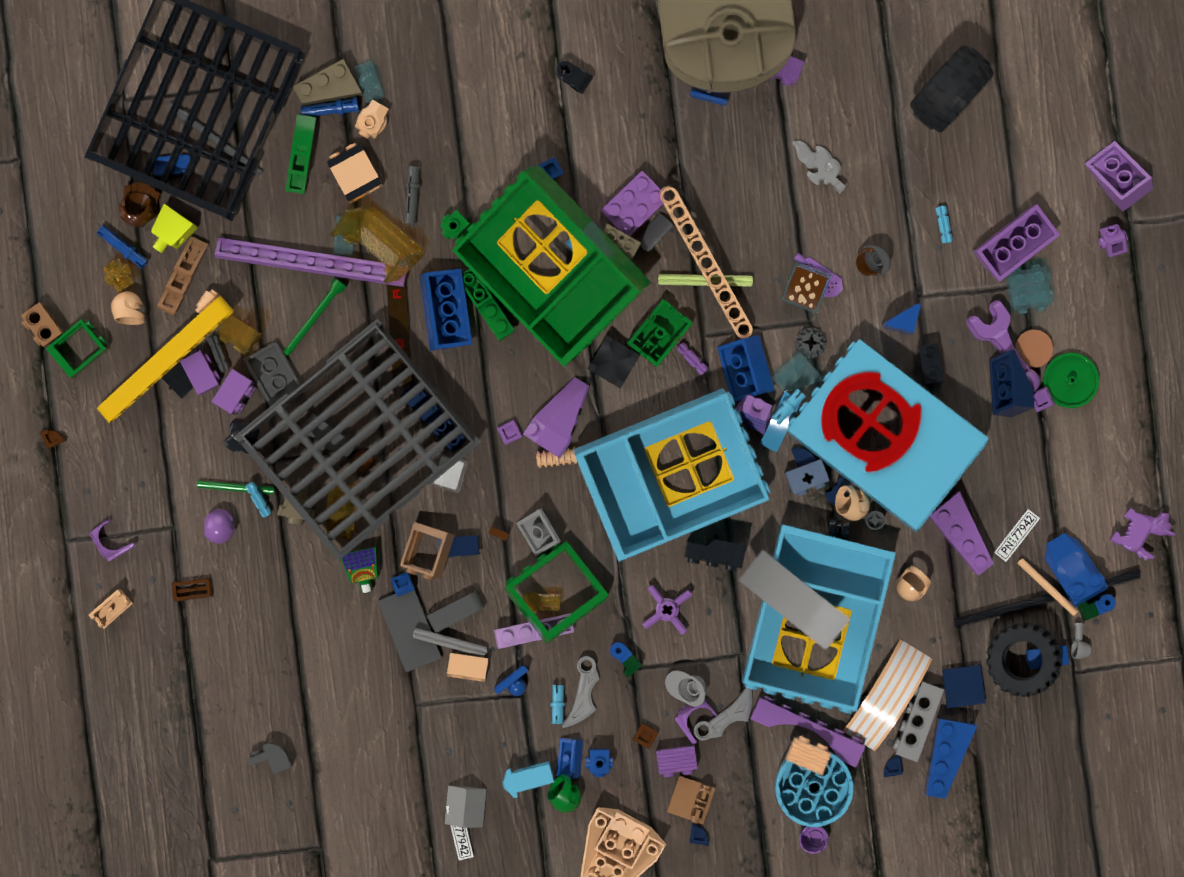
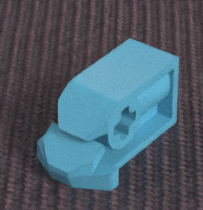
[502,761,555,798]

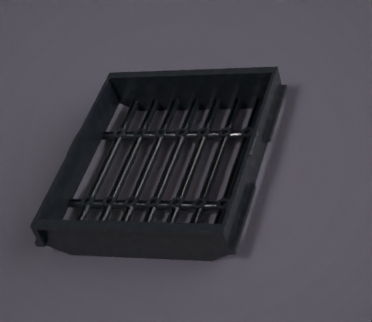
[84,0,306,222]

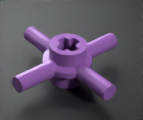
[642,585,693,635]

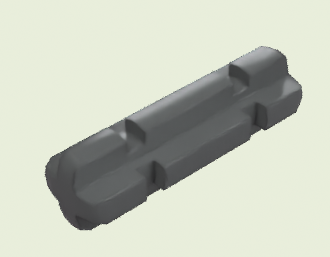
[208,335,230,373]

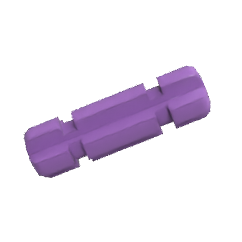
[676,342,708,375]

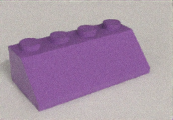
[973,204,1060,282]

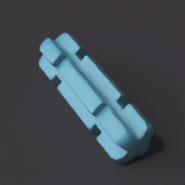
[936,206,953,244]
[245,481,272,518]

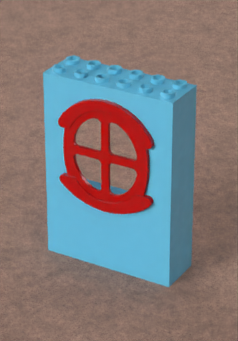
[787,339,989,533]

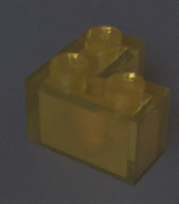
[216,315,263,355]
[326,484,357,539]

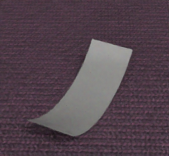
[739,550,850,649]

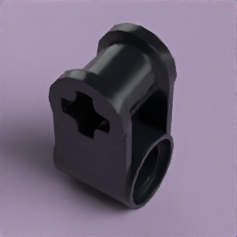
[556,61,593,94]

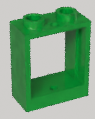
[46,319,109,379]

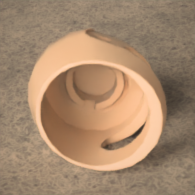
[111,291,145,325]
[835,485,870,521]
[896,565,932,601]

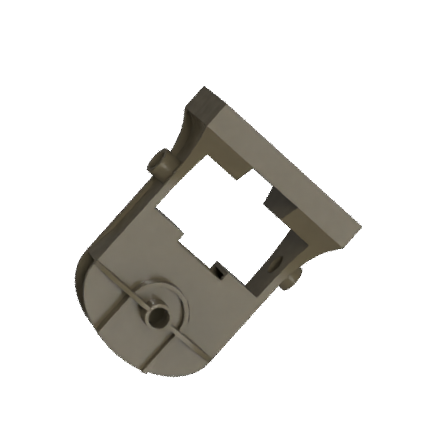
[657,0,795,93]

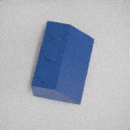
[717,335,775,402]

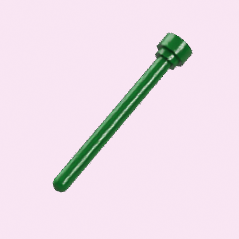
[284,278,347,356]

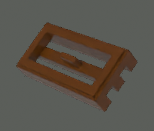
[172,578,213,602]

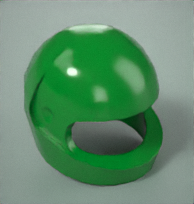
[547,774,582,813]

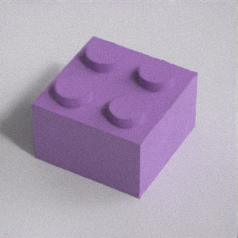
[212,369,256,415]

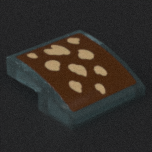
[781,262,832,314]

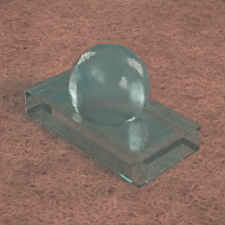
[354,61,385,104]

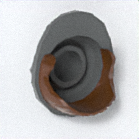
[856,245,891,276]

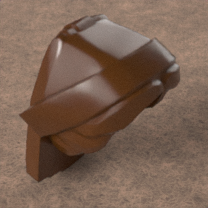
[118,182,160,228]

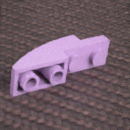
[494,613,574,649]

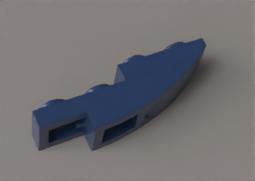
[400,382,467,453]

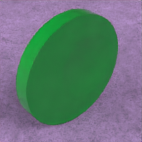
[1043,353,1099,409]

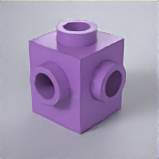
[1098,224,1128,258]

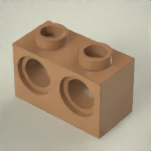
[21,302,64,348]

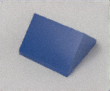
[882,303,921,335]

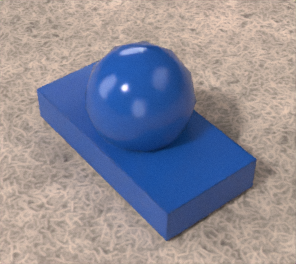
[494,665,528,696]

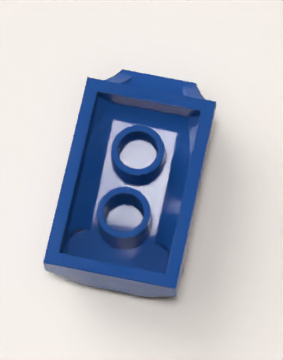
[1044,533,1108,607]

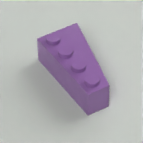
[929,492,994,576]

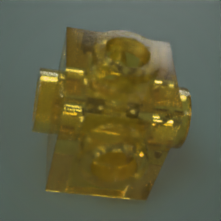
[103,258,134,293]

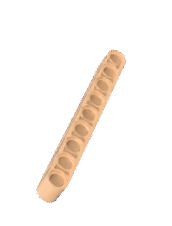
[659,186,753,339]

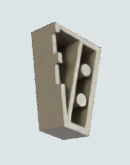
[293,59,363,106]

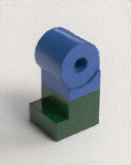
[1077,594,1116,621]
[610,642,642,678]

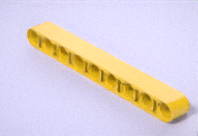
[97,296,234,424]

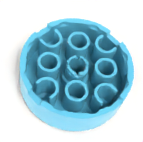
[774,751,853,827]

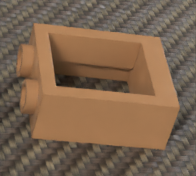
[400,522,455,581]

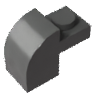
[247,742,293,774]

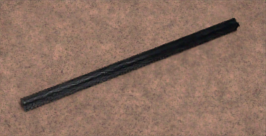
[953,569,1141,628]

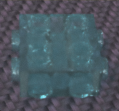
[1006,264,1054,314]

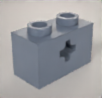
[784,459,829,496]

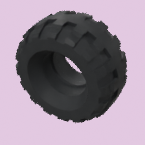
[910,45,994,132]

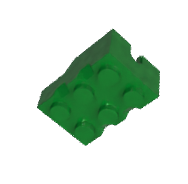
[627,299,693,368]

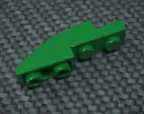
[285,114,316,194]
[462,269,516,342]

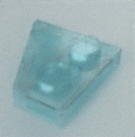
[771,352,823,392]

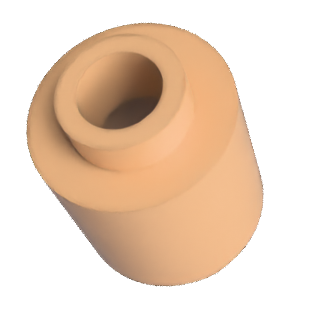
[195,289,221,314]

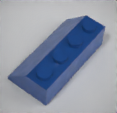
[419,269,472,351]

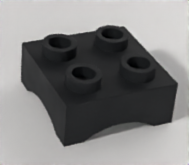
[587,336,640,389]

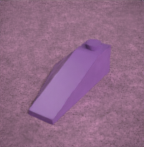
[523,377,589,458]

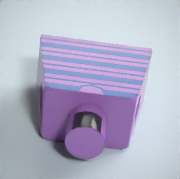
[735,395,772,434]

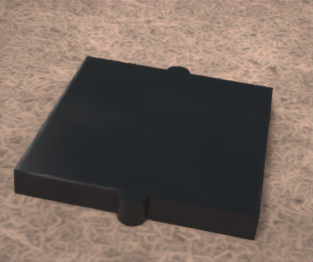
[162,355,194,399]

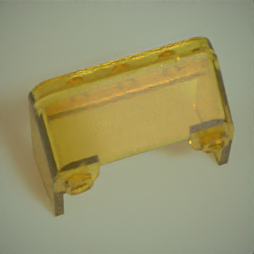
[330,206,425,284]

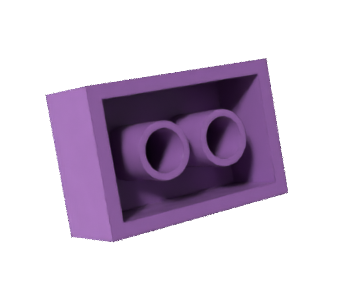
[601,171,669,237]

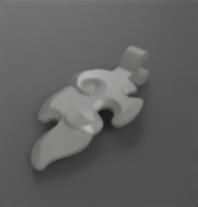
[792,141,846,194]

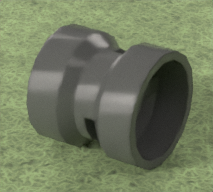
[864,511,885,530]

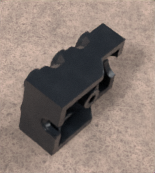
[684,539,746,571]

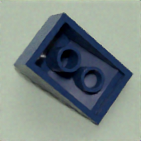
[989,350,1035,417]

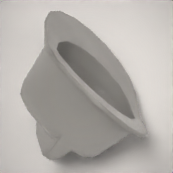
[665,670,709,707]

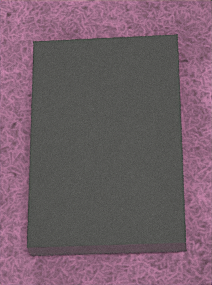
[243,341,302,407]

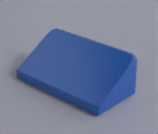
[690,86,730,106]
[557,738,583,779]

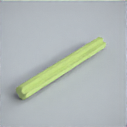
[658,274,753,286]

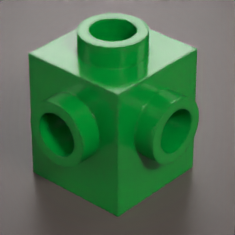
[440,210,471,241]

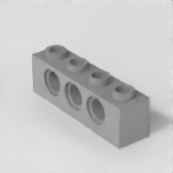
[892,681,944,762]

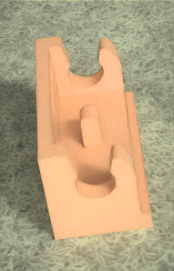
[89,589,133,629]
[447,653,488,682]

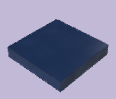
[942,665,986,708]

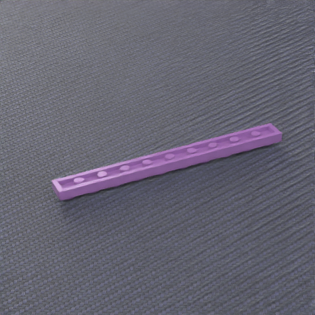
[215,238,407,287]

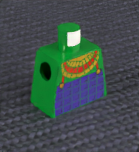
[341,547,379,593]

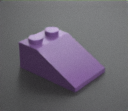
[1085,141,1153,211]

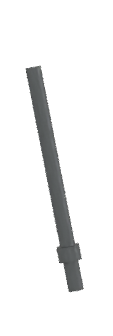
[167,102,263,177]

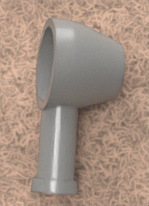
[1071,623,1091,659]

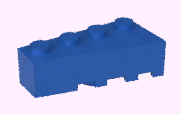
[924,718,977,799]

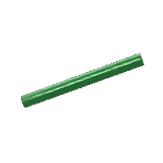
[197,480,275,495]

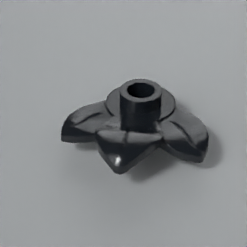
[224,420,260,454]

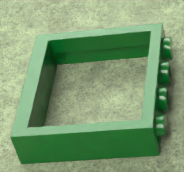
[504,541,609,645]

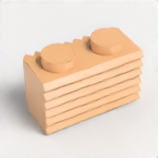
[785,736,831,775]

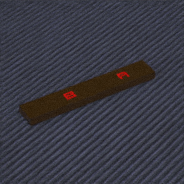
[387,279,412,384]

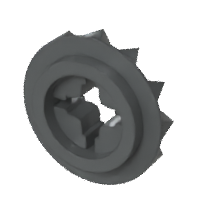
[795,328,826,358]

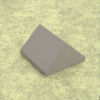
[516,508,561,556]
[445,785,487,828]

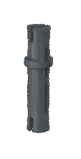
[404,166,420,225]

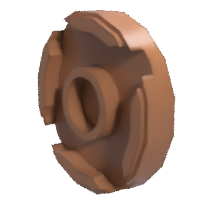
[1015,329,1053,368]

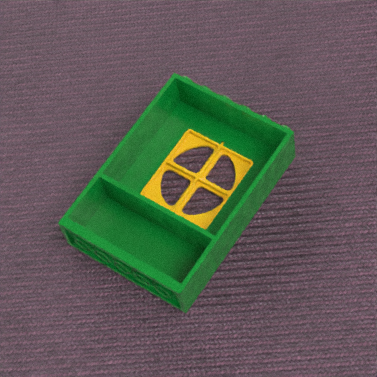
[452,165,652,367]

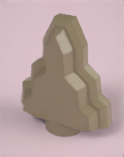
[277,478,316,525]

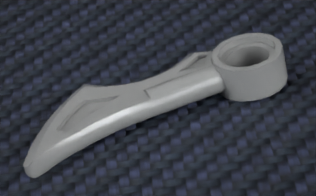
[562,656,599,728]
[693,687,752,740]

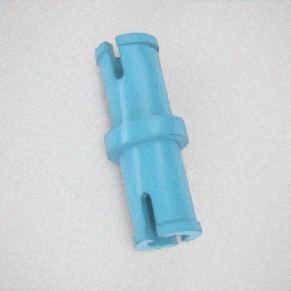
[771,389,806,425]
[550,685,565,724]

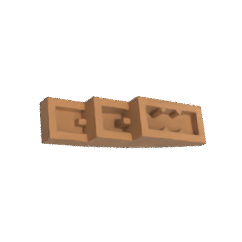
[157,236,208,316]

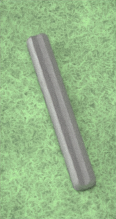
[413,628,487,657]

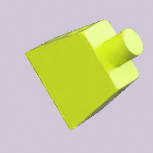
[151,204,198,253]

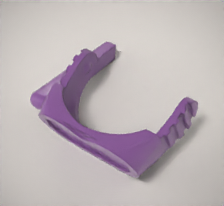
[90,519,136,561]
[675,700,717,745]

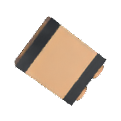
[327,143,383,204]

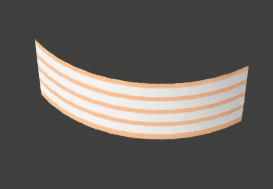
[843,639,932,751]

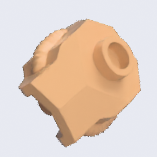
[355,100,389,139]

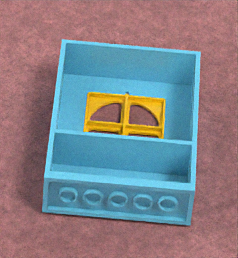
[573,388,770,561]
[741,525,896,714]

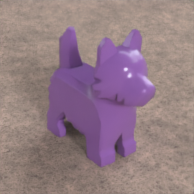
[1110,508,1176,561]

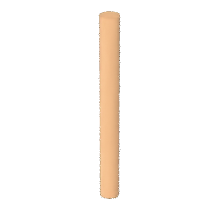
[1017,558,1079,616]

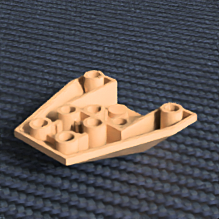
[580,807,666,877]

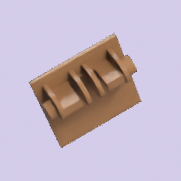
[667,776,716,824]

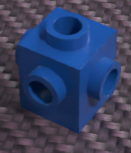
[586,749,613,777]

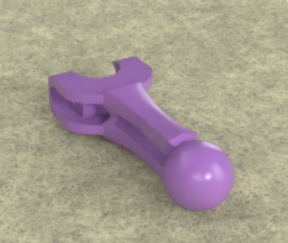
[966,300,1040,392]

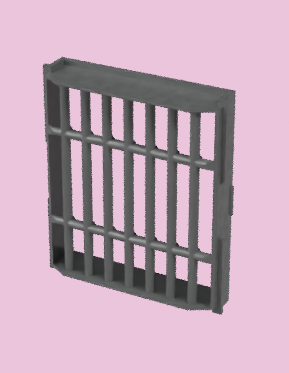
[234,319,481,561]

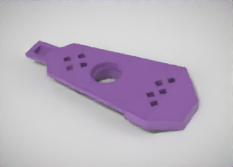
[794,253,843,298]

